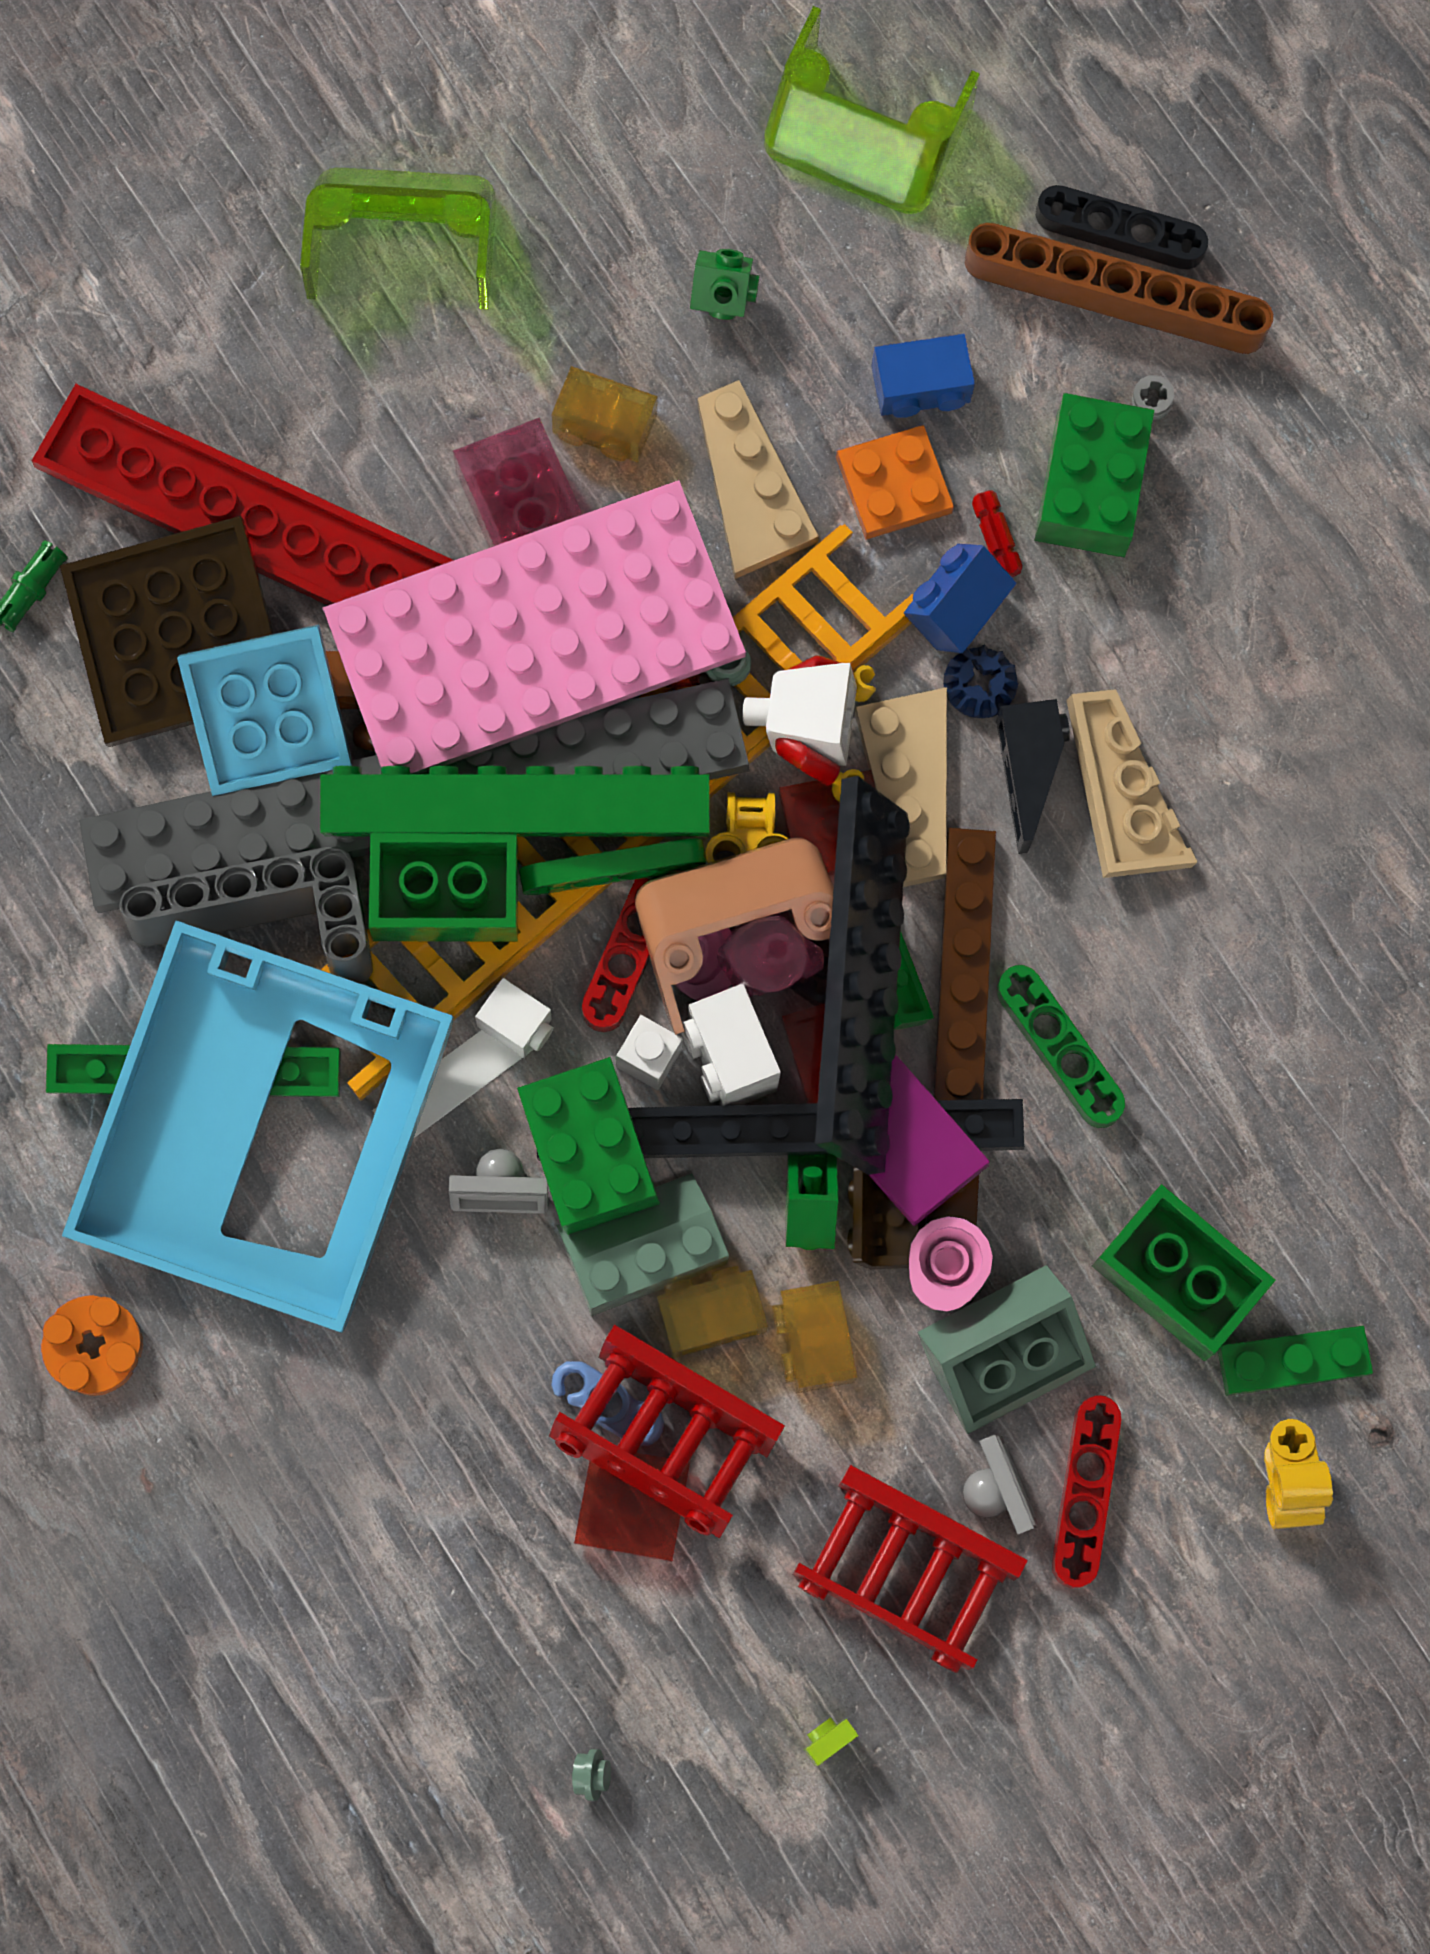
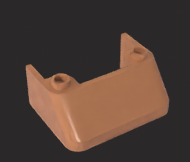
[635,838,834,1035]

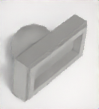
[449,1148,549,1214]
[962,1434,1039,1534]

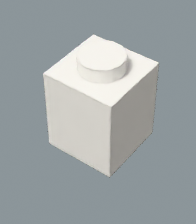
[475,978,554,1059]
[616,1014,683,1091]

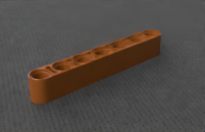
[964,222,1274,354]

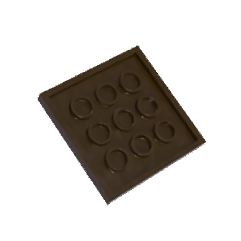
[60,516,274,747]

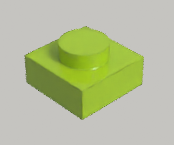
[803,1717,859,1766]

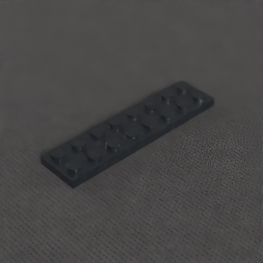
[815,776,910,1175]

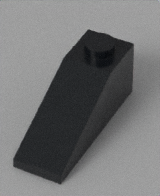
[996,699,1070,854]

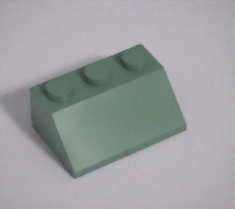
[556,1173,729,1317]
[917,1265,1096,1434]

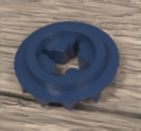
[943,644,1019,719]

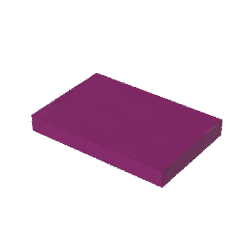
[870,1054,990,1226]

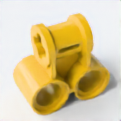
[705,792,788,863]
[1264,1419,1333,1530]

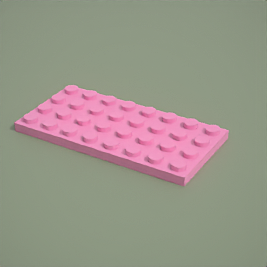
[323,480,746,774]

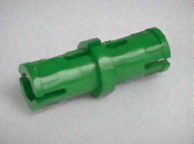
[0,540,68,633]

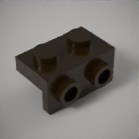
[847,1167,925,1270]

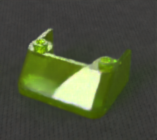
[764,6,980,214]
[300,167,496,309]

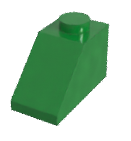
[785,1154,838,1250]

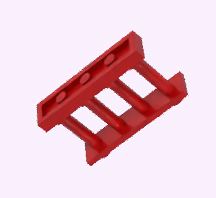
[549,1324,785,1538]
[792,1465,1028,1673]

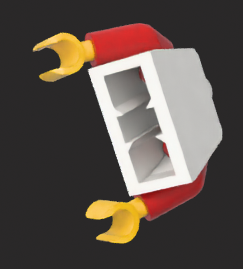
[743,655,876,802]

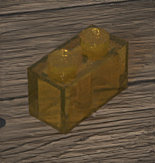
[551,366,658,463]
[657,1266,768,1359]
[772,1280,857,1393]

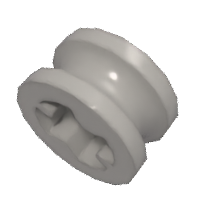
[1132,375,1174,421]

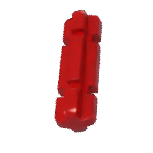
[972,490,1023,577]

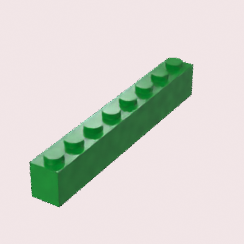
[320,766,709,837]

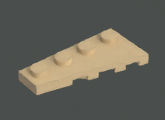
[697,380,819,579]
[855,687,947,887]
[1066,689,1197,878]

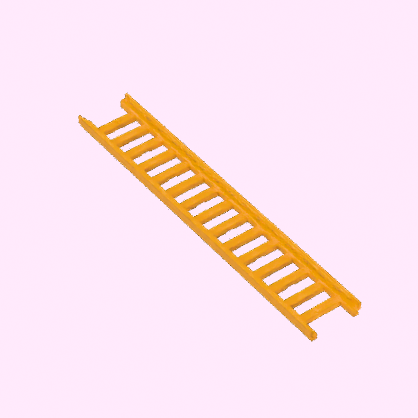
[321,524,913,1101]

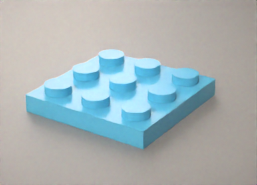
[177,625,352,796]

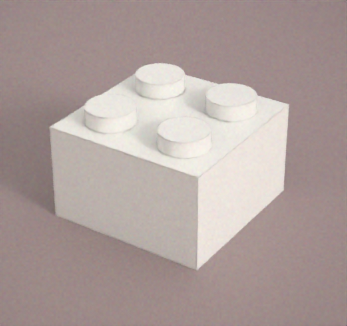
[682,983,781,1106]

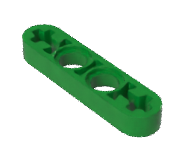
[519,838,707,895]
[997,965,1125,1128]

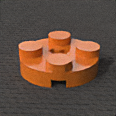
[41,1295,143,1396]

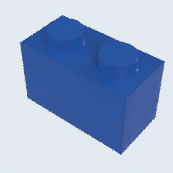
[871,334,975,418]
[903,543,1017,653]

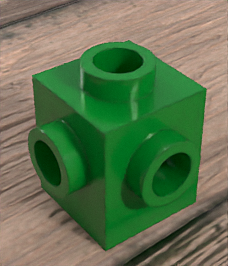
[690,249,760,320]

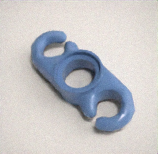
[551,1361,664,1446]

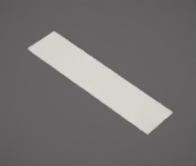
[372,1030,534,1138]

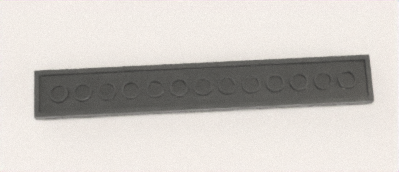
[79,678,750,913]

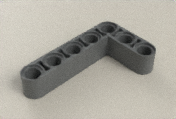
[119,846,373,984]

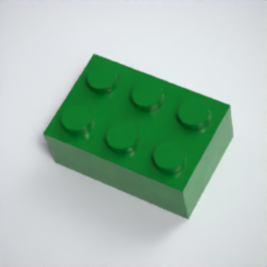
[1034,393,1154,558]
[369,833,518,942]
[517,1057,660,1235]
[1092,1184,1276,1361]

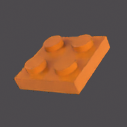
[836,425,954,540]

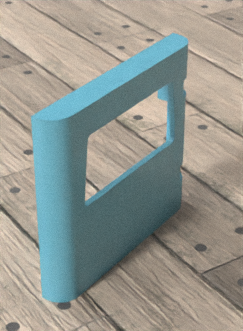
[62,921,454,1333]

